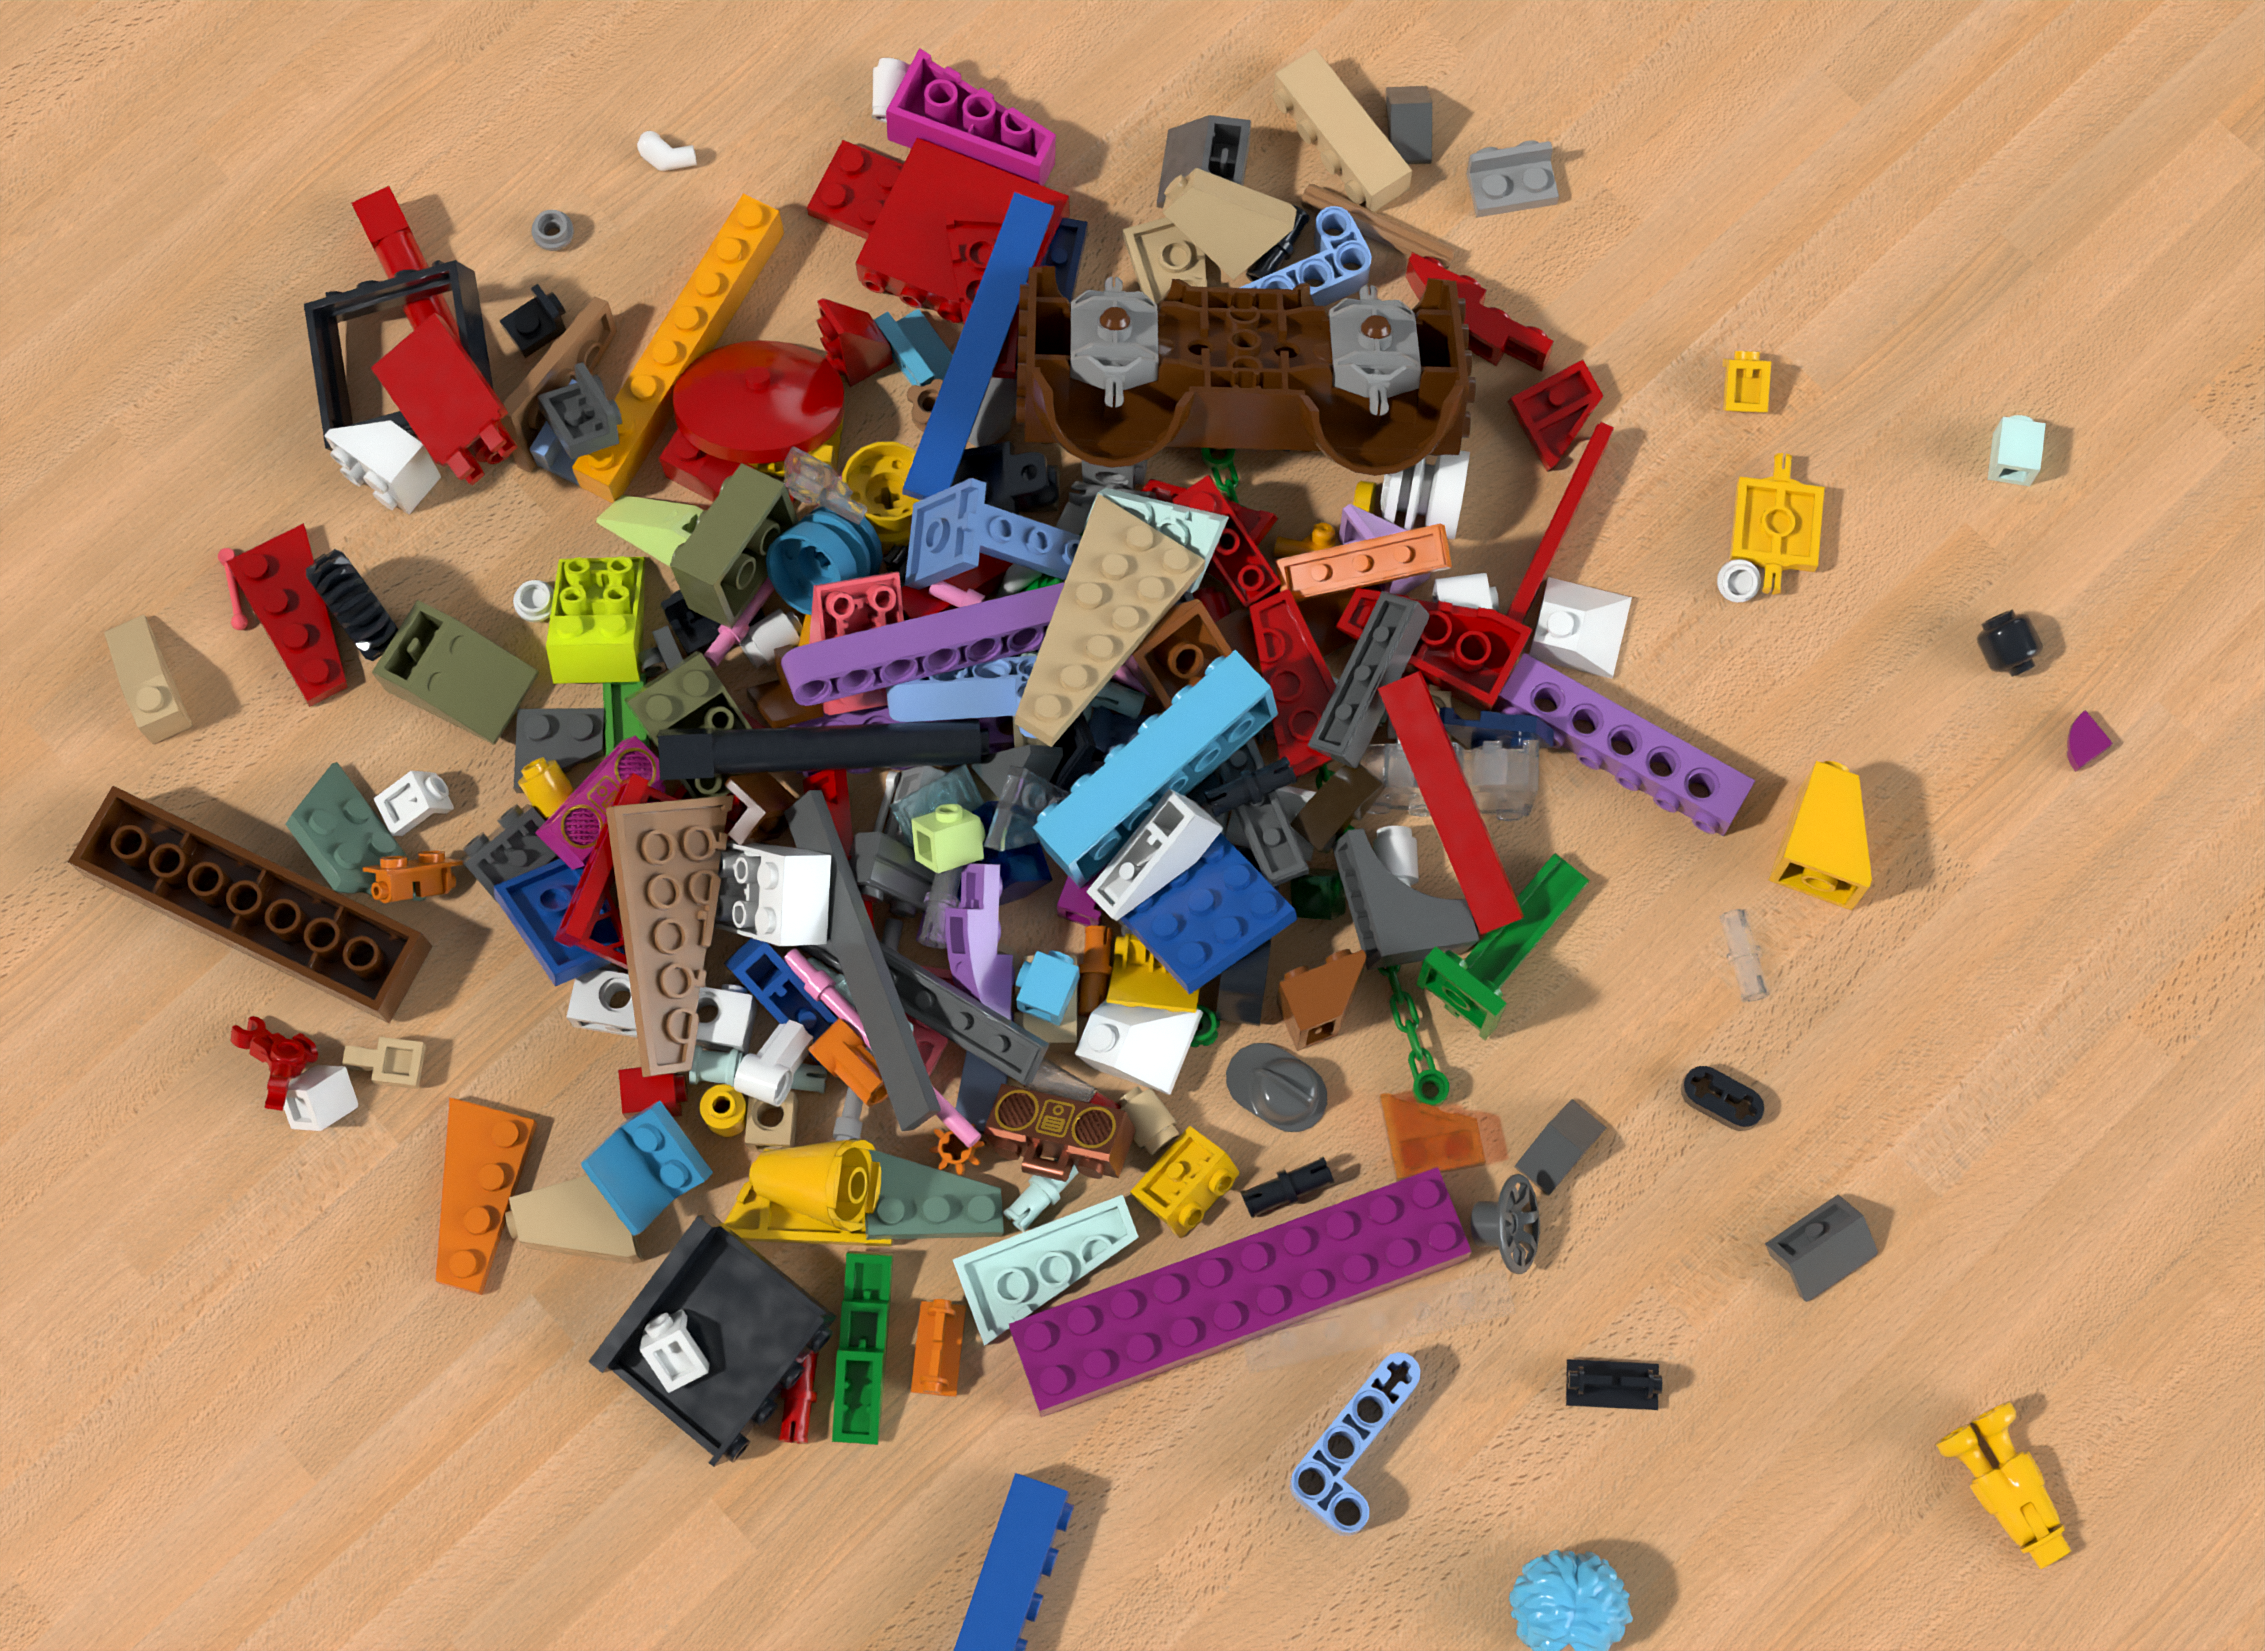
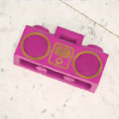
[535,735,666,870]

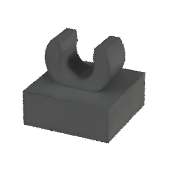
[638,625,683,678]

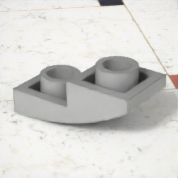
[968,370,1025,447]

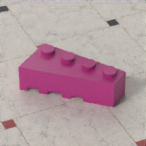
[886,48,1056,186]

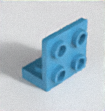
[581,1100,713,1236]

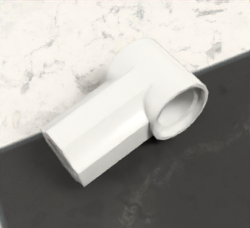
[734,1020,813,1107]

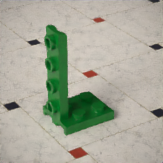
[1416,853,1590,1041]

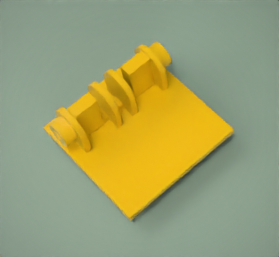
[1107,933,1200,1013]

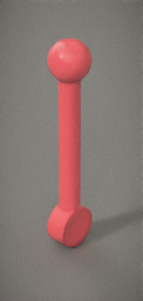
[218,548,248,630]

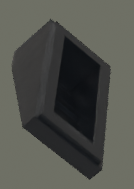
[1048,711,1096,796]

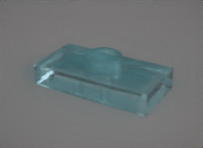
[890,765,985,844]

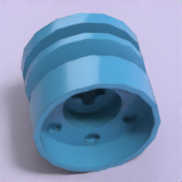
[766,502,883,615]

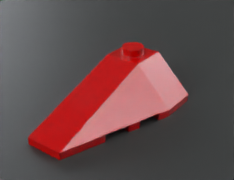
[1336,588,1533,712]

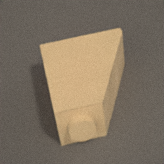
[1162,168,1297,280]
[505,1175,643,1264]

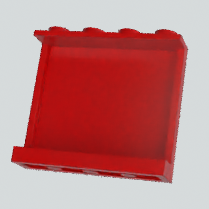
[855,137,1070,323]

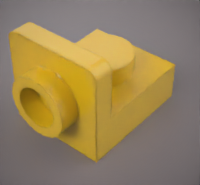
[1722,351,1771,413]

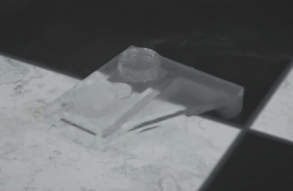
[784,446,867,525]

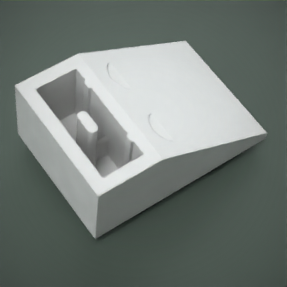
[714,840,831,946]

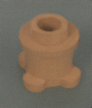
[907,379,943,432]

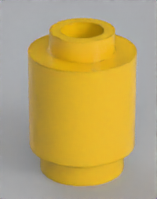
[518,757,575,820]
[700,1084,748,1137]

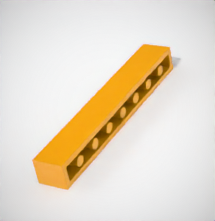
[572,193,785,504]

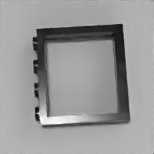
[304,260,494,451]

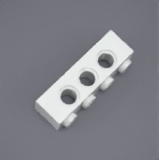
[567,964,758,1056]

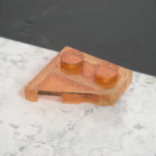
[1379,1093,1486,1181]

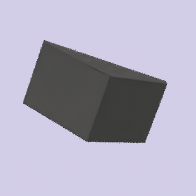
[1385,86,1432,164]
[972,744,1063,806]
[1514,1099,1606,1196]

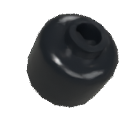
[1977,609,2043,677]

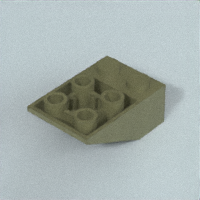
[372,600,539,745]
[624,651,752,799]

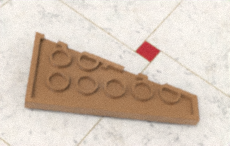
[606,795,734,1077]

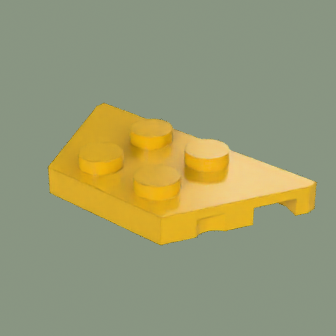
[724,1149,893,1247]

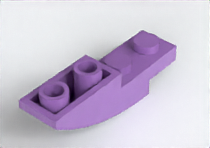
[945,863,1015,1022]

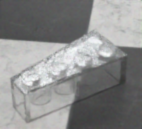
[1360,740,1539,821]

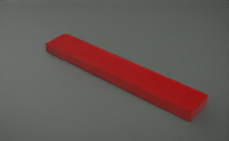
[1506,422,1614,624]
[1378,671,1524,935]

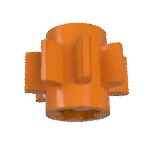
[929,1124,987,1175]

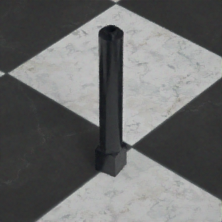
[658,720,989,780]

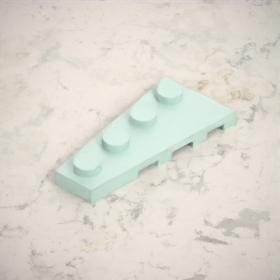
[953,1195,1139,1346]

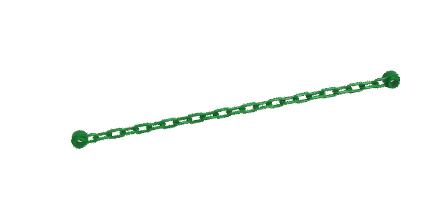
[1201,448,1449,1108]

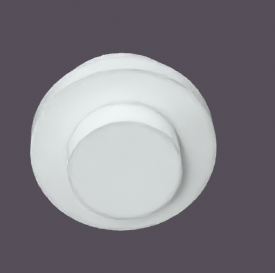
[1717,559,1761,602]
[513,580,554,623]

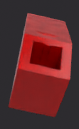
[816,298,893,388]
[1172,475,1281,608]

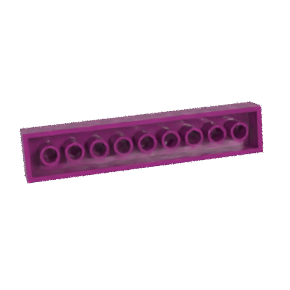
[1008,1167,1472,1418]

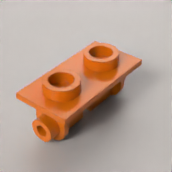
[363,850,463,903]
[911,1299,966,1397]

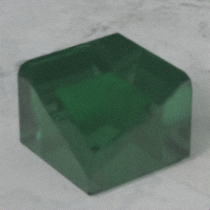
[1291,868,1346,920]

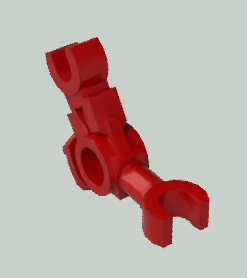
[230,1016,318,1111]

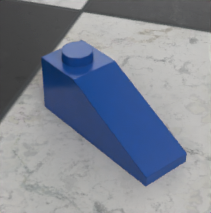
[724,938,837,1066]

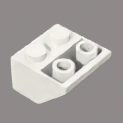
[324,420,441,515]

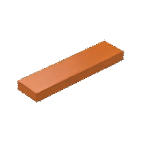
[1275,523,1452,602]

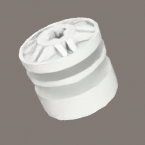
[1380,450,1470,540]

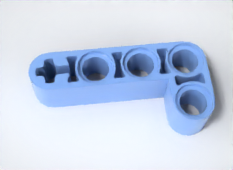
[1239,206,1372,306]
[886,655,1037,738]
[1290,1352,1421,1536]

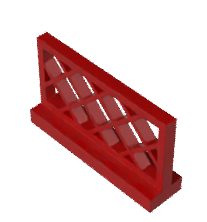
[554,773,678,969]

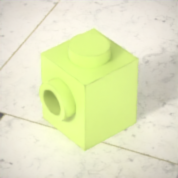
[911,804,985,873]

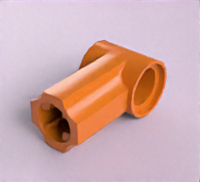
[808,1018,888,1108]

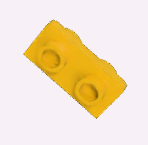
[1130,1125,1239,1238]

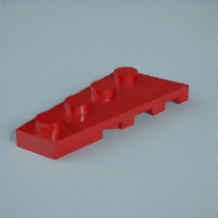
[944,212,1019,379]
[226,523,348,707]

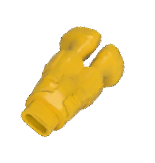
[1935,1401,2072,1569]

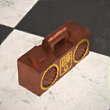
[984,1084,1136,1182]

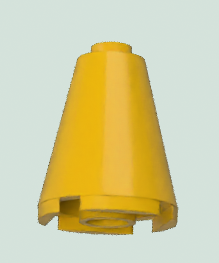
[749,1138,881,1231]

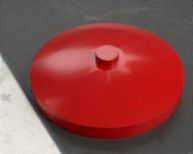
[673,340,845,464]

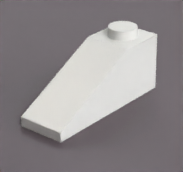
[1087,789,1223,921]

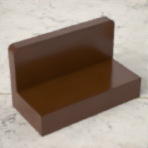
[746,644,824,728]
[725,773,798,846]

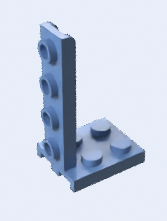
[905,478,1082,590]

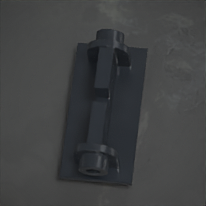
[1566,1359,1663,1411]

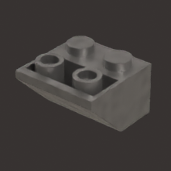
[1157,115,1251,208]

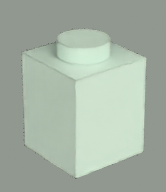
[1987,415,2046,487]

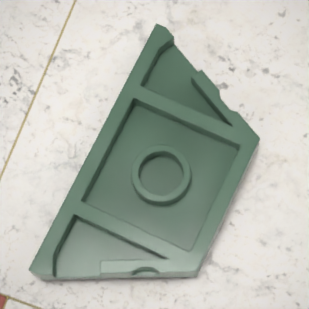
[285,762,426,901]

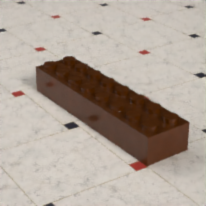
[68,786,432,1024]

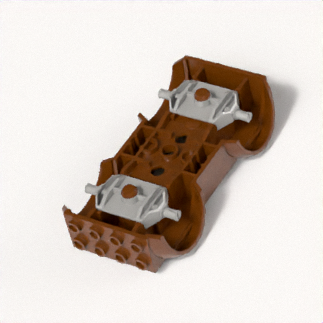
[1016,266,1476,476]

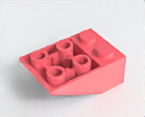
[809,572,904,716]

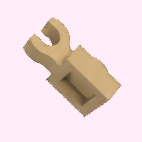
[342,1037,426,1089]

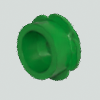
[1190,1004,1220,1048]

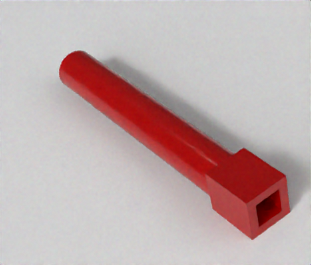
[351,186,511,464]

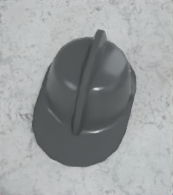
[1226,1043,1327,1132]

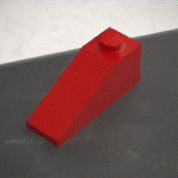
[659,428,796,505]

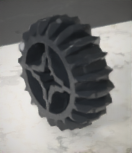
[306,549,399,661]

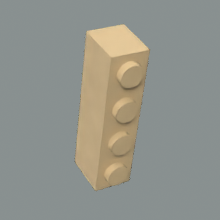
[1272,48,1412,212]

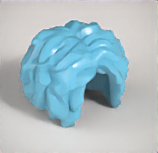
[1509,1550,1633,1651]

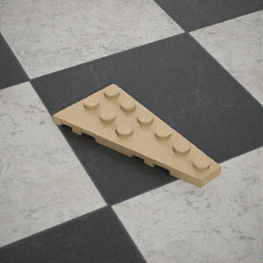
[1015,493,1206,747]

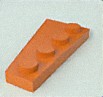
[435,1097,538,1295]

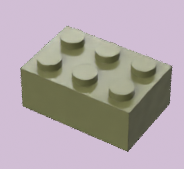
[670,463,799,629]

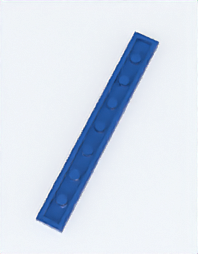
[902,192,1054,500]

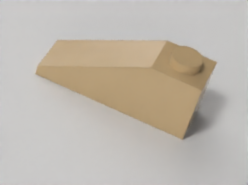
[104,614,193,744]

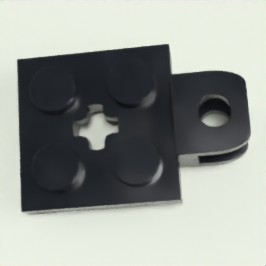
[951,441,1059,515]

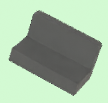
[1765,1195,1878,1302]

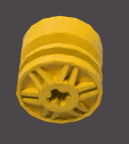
[842,442,920,554]

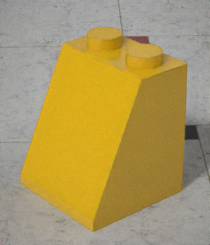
[1768,760,1872,911]

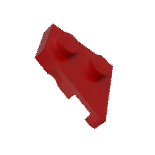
[1507,359,1604,472]

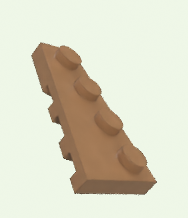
[500,297,617,473]

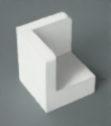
[284,1065,358,1131]

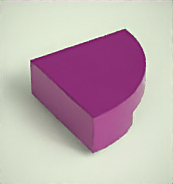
[2067,710,2113,772]

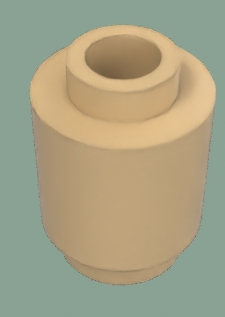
[1117,1086,1180,1156]

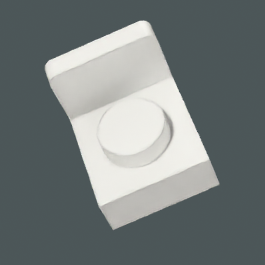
[374,771,454,836]
[640,1309,709,1393]

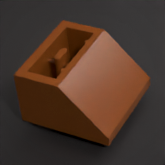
[1277,949,1367,1051]

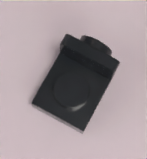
[499,284,566,358]

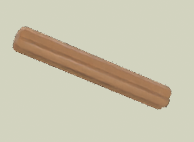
[1301,184,1455,269]

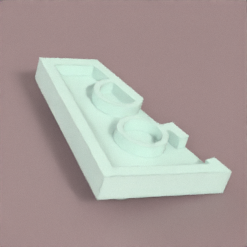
[1084,488,1229,593]

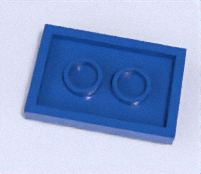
[494,858,625,987]

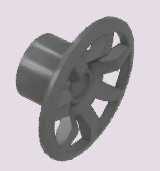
[1471,1174,1540,1274]

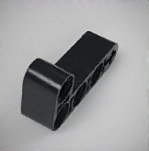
[1216,847,1279,1026]

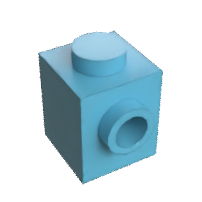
[1016,950,1080,1026]

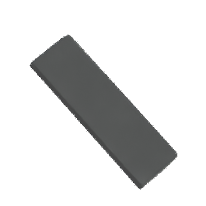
[1308,591,1429,768]

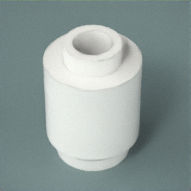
[740,608,803,669]
[1373,826,1419,886]

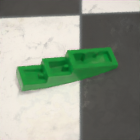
[832,1250,894,1445]

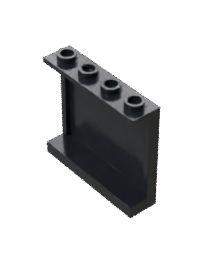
[588,1214,837,1467]

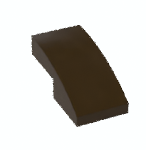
[1290,763,1386,854]

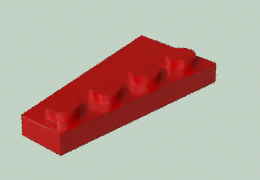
[1249,588,1336,778]

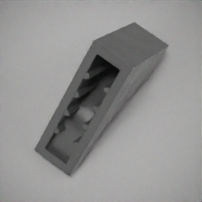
[1332,828,1479,970]

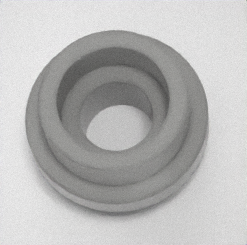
[532,210,574,251]

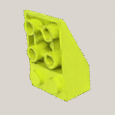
[546,556,645,684]

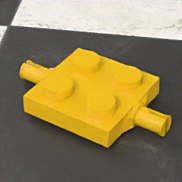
[1729,453,1825,595]

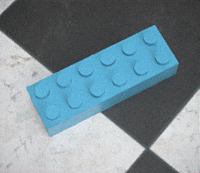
[1033,650,1278,888]

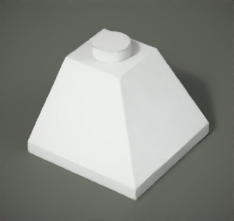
[1529,577,1632,679]
[1075,999,1203,1095]

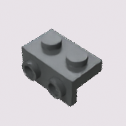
[537,362,622,460]

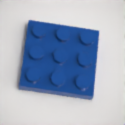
[1120,832,1297,995]

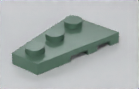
[865,1150,1004,1240]

